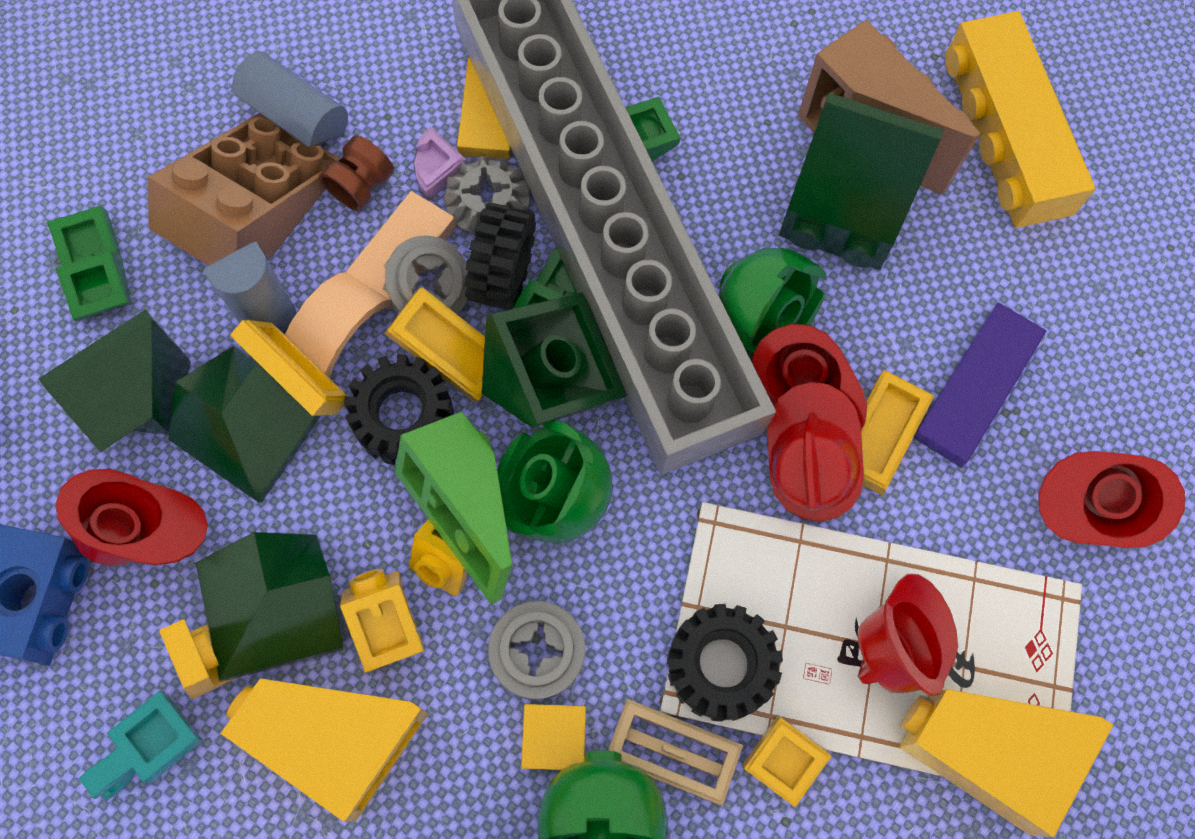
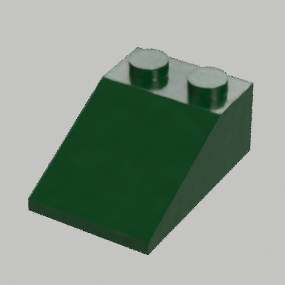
[778,93,944,270]

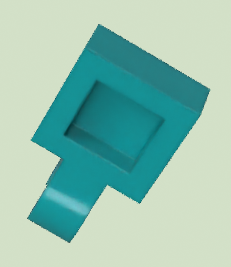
[79,690,203,800]

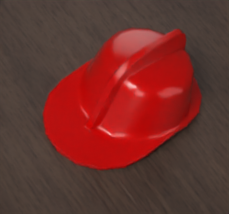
[752,324,867,431]
[767,382,864,522]
[1038,451,1185,548]
[55,469,208,566]
[857,574,958,696]

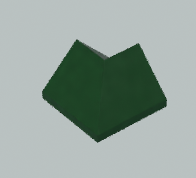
[481,292,627,428]
[38,309,191,452]
[168,346,321,503]
[195,532,343,682]

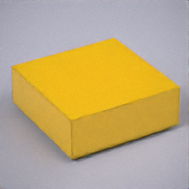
[521,704,586,770]
[742,715,832,807]

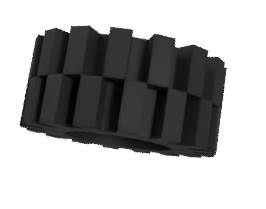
[464,202,536,310]
[344,354,454,465]
[667,603,783,722]

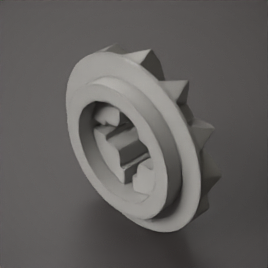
[444,154,530,234]
[383,235,468,314]
[488,601,585,700]

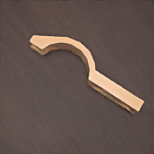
[285,191,457,378]

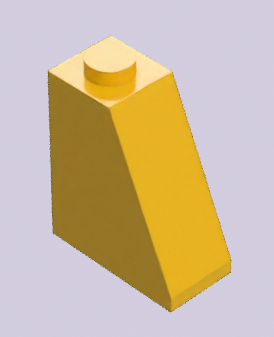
[220,678,429,822]
[899,689,1113,838]

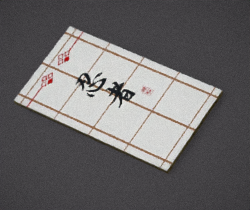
[659,502,1082,778]

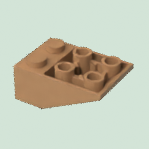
[798,19,981,194]
[148,113,340,266]

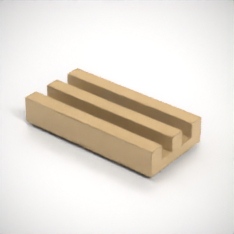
[608,699,743,806]

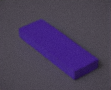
[913,302,1047,468]

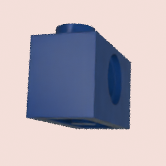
[0,524,89,666]

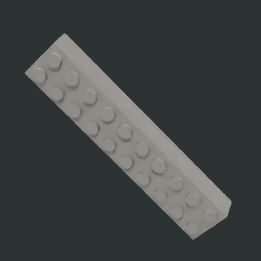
[452,0,776,476]

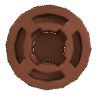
[319,135,395,212]

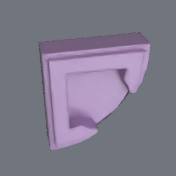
[414,126,467,200]

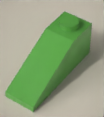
[395,412,512,605]

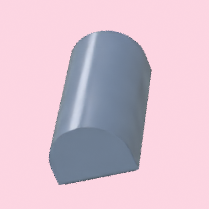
[230,51,348,147]
[203,242,297,335]

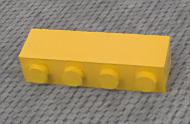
[945,10,1096,229]

